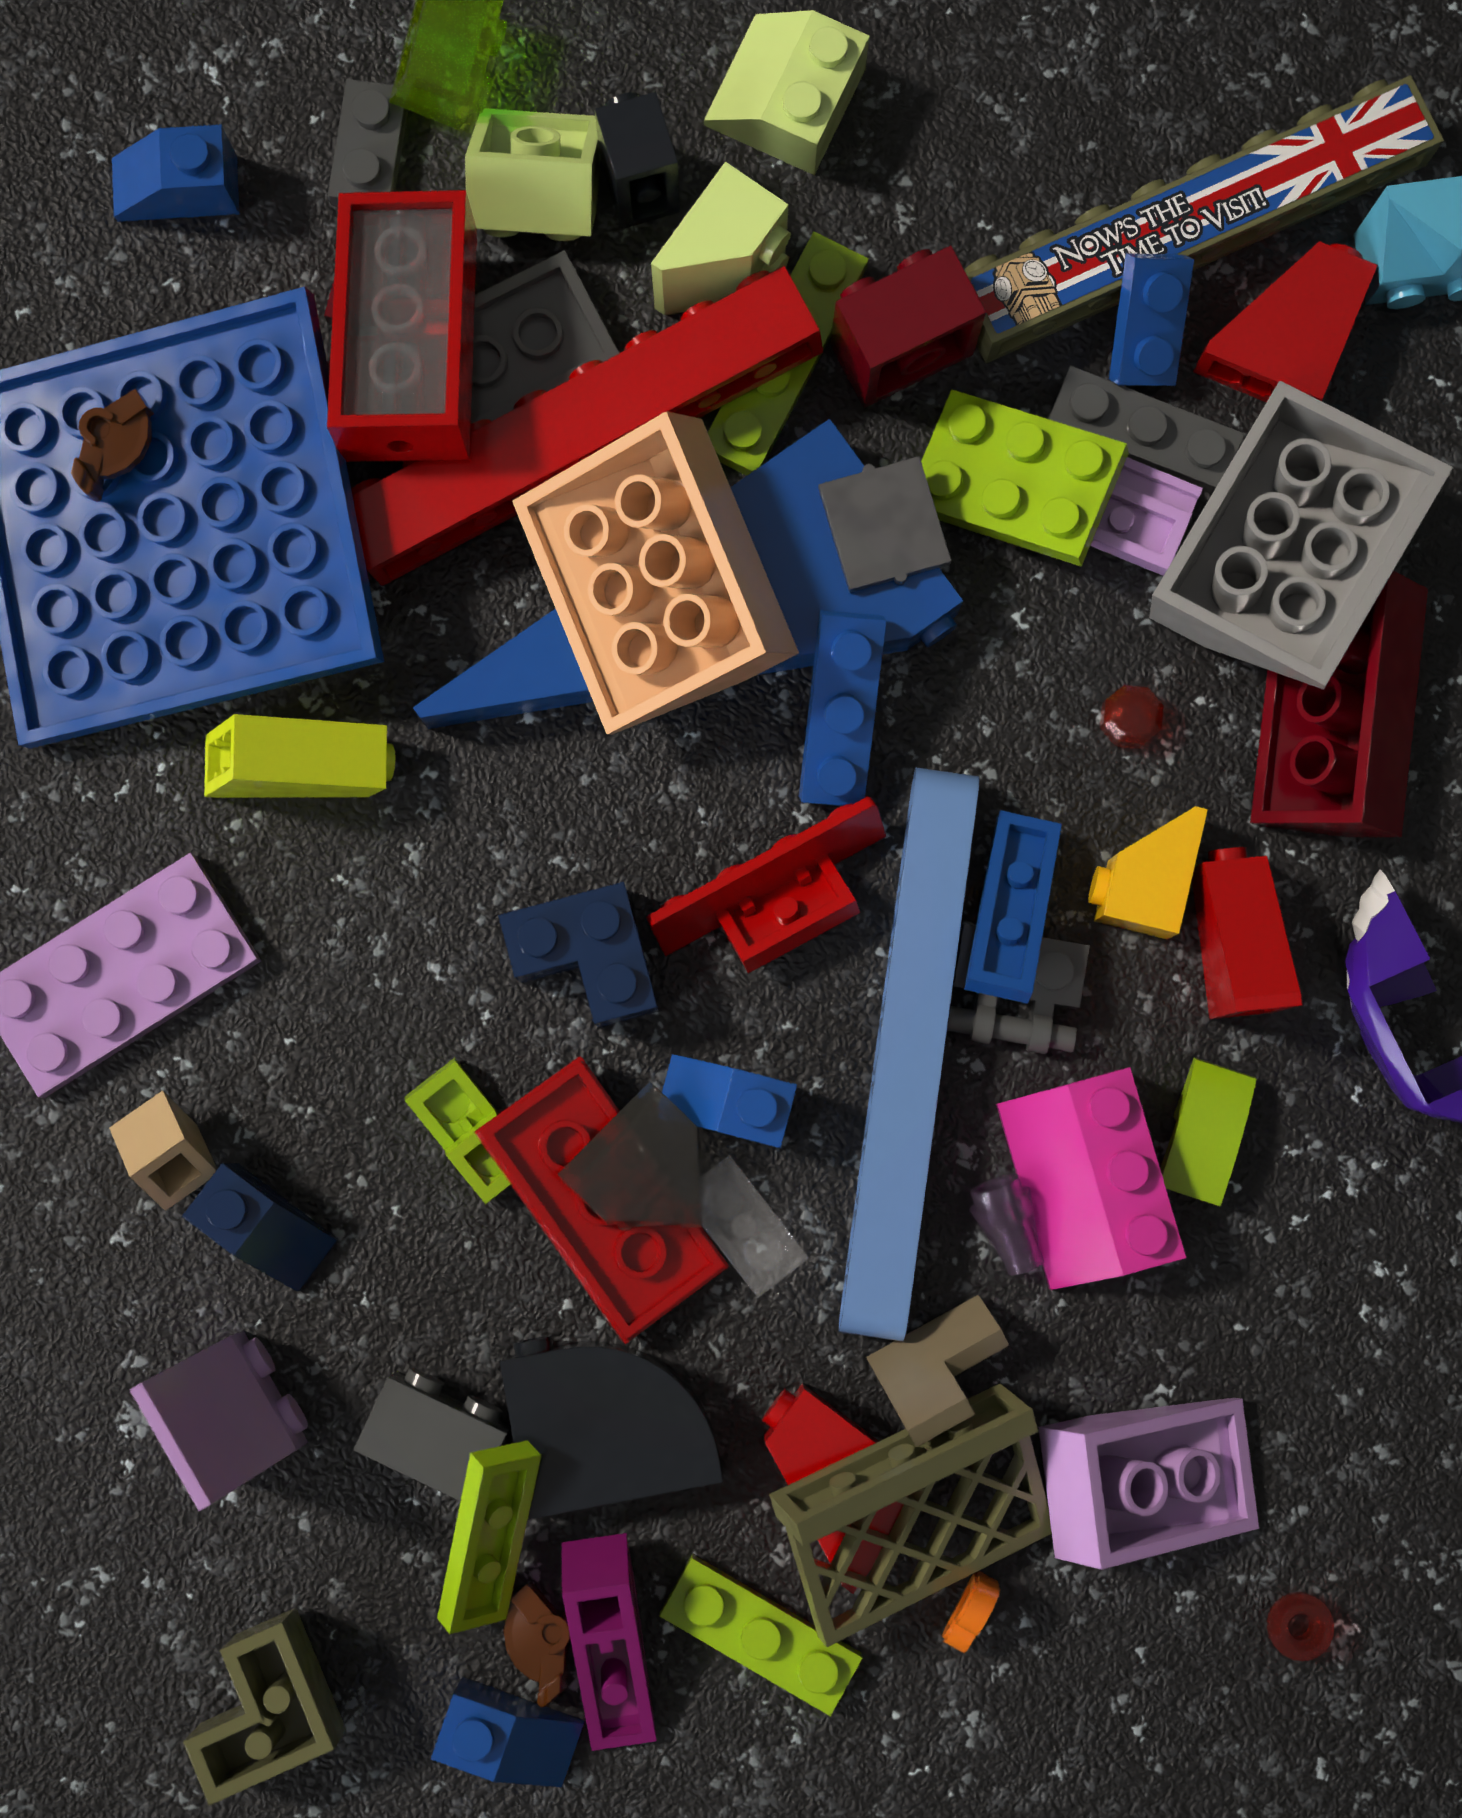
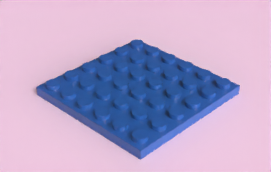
[0,286,384,749]

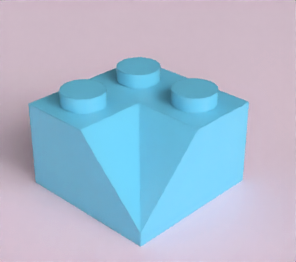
[1354,176,1462,309]

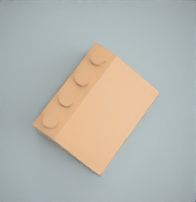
[512,411,799,735]

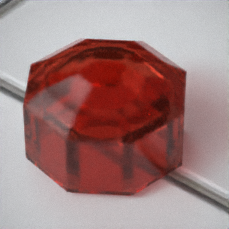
[1100,685,1164,749]

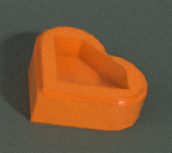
[942,1571,1000,1654]

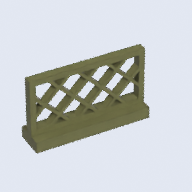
[769,1384,1052,1647]

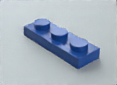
[799,610,887,806]
[964,810,1062,1004]

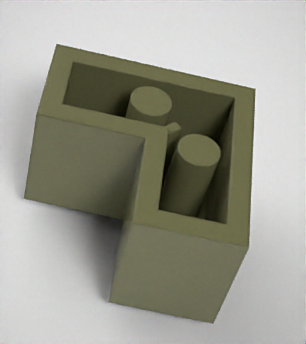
[183,1608,346,1806]

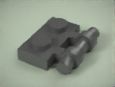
[947,924,1090,1054]

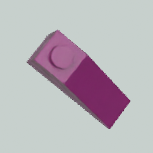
[562,1533,657,1751]

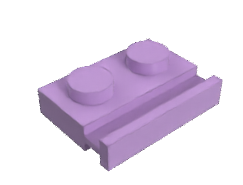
[1090,457,1203,576]

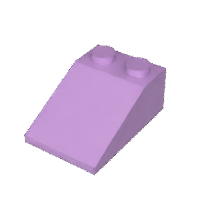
[130,1331,308,1511]
[1039,1398,1259,1570]

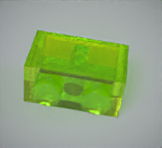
[389,0,507,130]

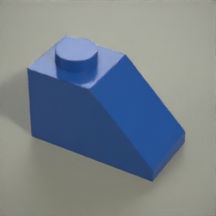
[112,124,239,222]
[656,1054,797,1148]
[431,1677,585,1787]

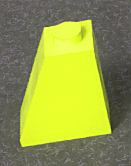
[204,714,395,798]

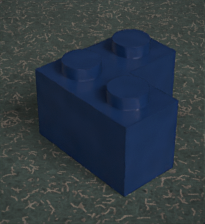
[498,882,659,1028]

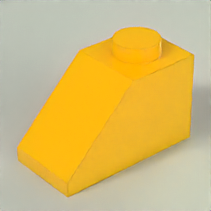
[1088,806,1208,939]

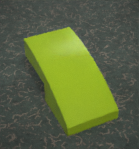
[404,1057,510,1204]
[1160,1057,1257,1207]

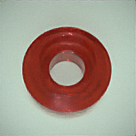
[1267,1592,1334,1661]

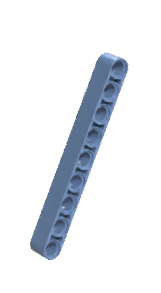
[838,767,979,1342]

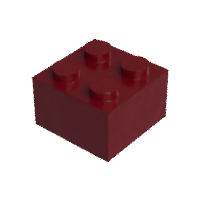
[830,245,986,408]

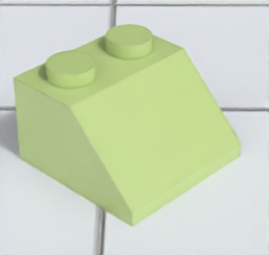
[704,10,870,175]
[465,108,601,241]
[651,162,791,315]

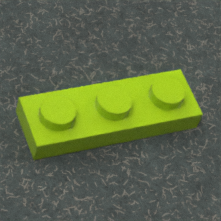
[437,1440,541,1634]
[659,1554,863,1716]

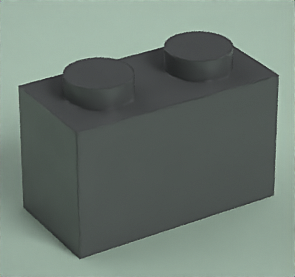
[353,1368,511,1501]

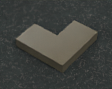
[866,1295,1009,1447]

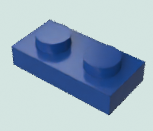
[1109,253,1194,386]

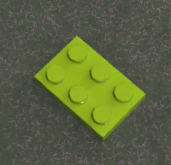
[921,390,1129,567]

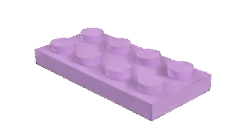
[0,852,262,1098]

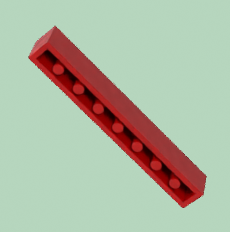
[351,265,823,586]

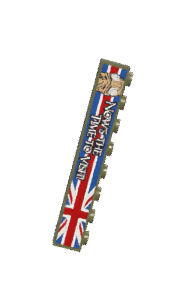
[964,75,1444,364]

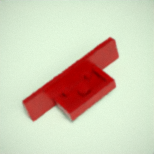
[646,797,886,974]

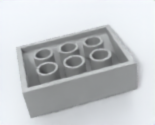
[1149,381,1453,689]

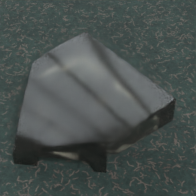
[558,1082,702,1230]

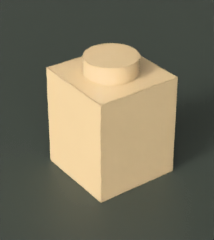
[109,1090,217,1211]

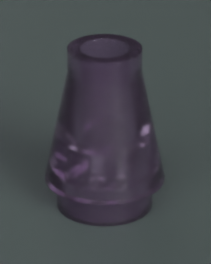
[970,1174,1044,1275]

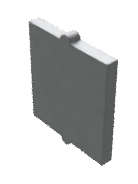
[818,456,951,593]

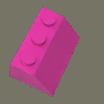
[996,1067,1186,1290]

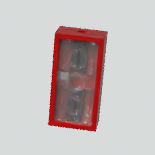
[327,190,477,462]

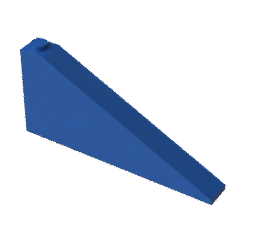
[413,419,963,729]

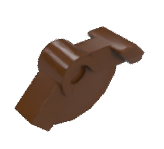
[71,388,154,502]
[504,1581,571,1707]

